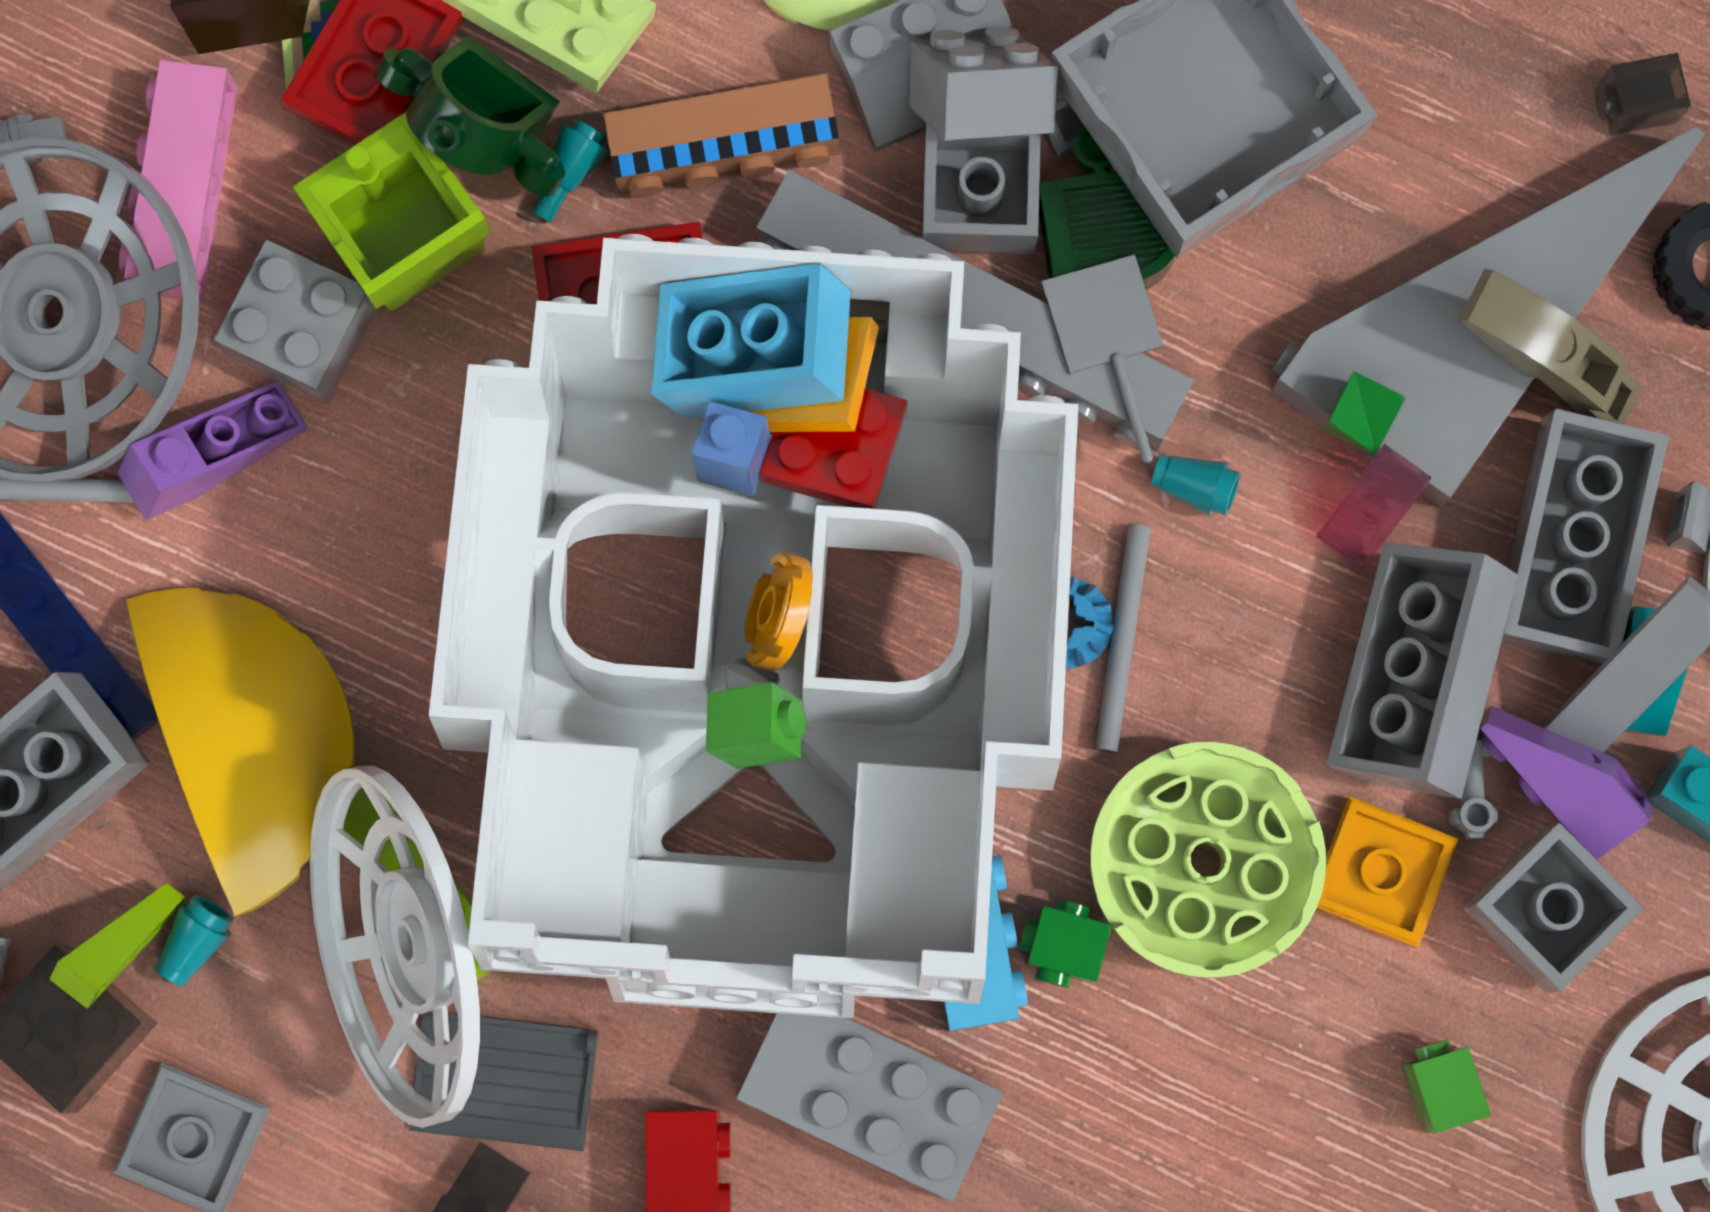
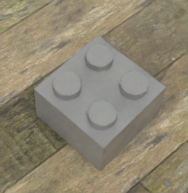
[909,27,1058,141]
[922,123,1041,254]
[214,239,376,403]
[1463,823,1644,993]

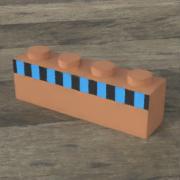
[603,73,840,198]

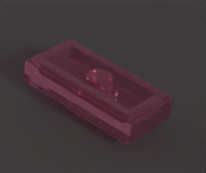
[1316,444,1432,570]

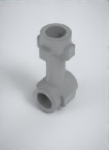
[1449,729,1498,840]

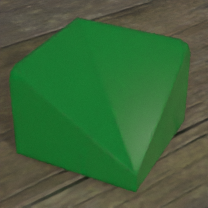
[1322,371,1405,456]

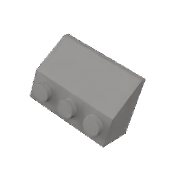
[829,0,1012,151]

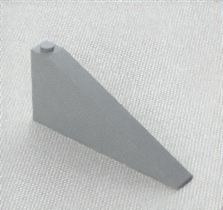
[1271,127,1705,508]

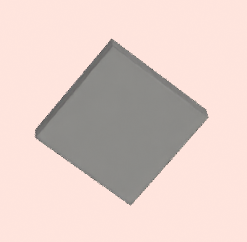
[113,1063,272,1212]

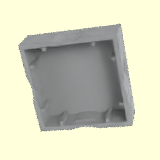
[1050,0,1377,259]

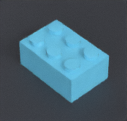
[651,263,851,419]

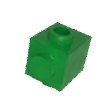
[1018,899,1112,988]

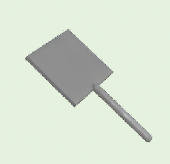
[1041,254,1163,463]

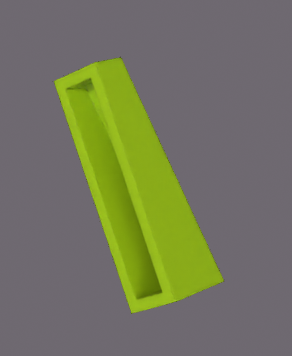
[49,883,185,1009]

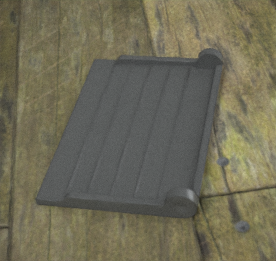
[409,1011,599,1151]

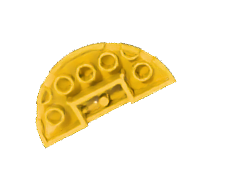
[126,588,355,918]

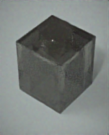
[1595,52,1691,136]

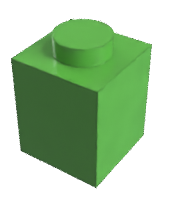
[706,682,806,769]
[1402,1039,1491,1134]

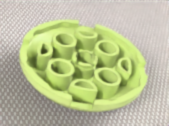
[1090,742,1326,978]

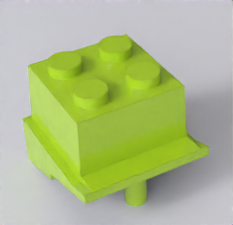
[292,111,492,313]

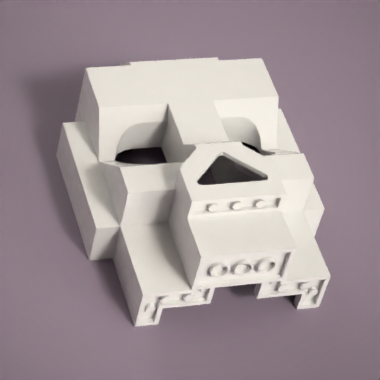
[429,234,1079,1018]

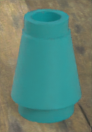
[1151,454,1241,517]
[155,895,234,986]

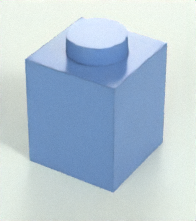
[691,401,771,496]

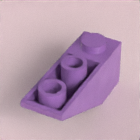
[117,381,307,520]
[1480,706,1653,860]

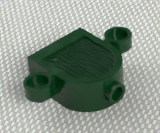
[375,35,565,196]
[1039,127,1176,290]

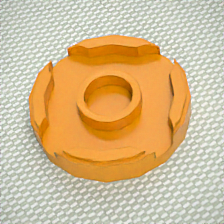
[744,551,813,672]

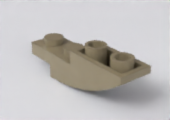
[1459,269,1642,425]

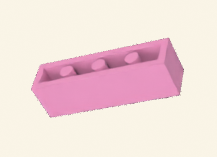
[119,60,238,301]

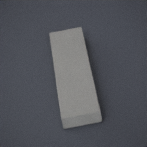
[1541,576,1710,753]

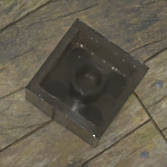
[0,944,157,1114]

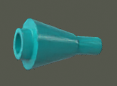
[532,119,610,223]

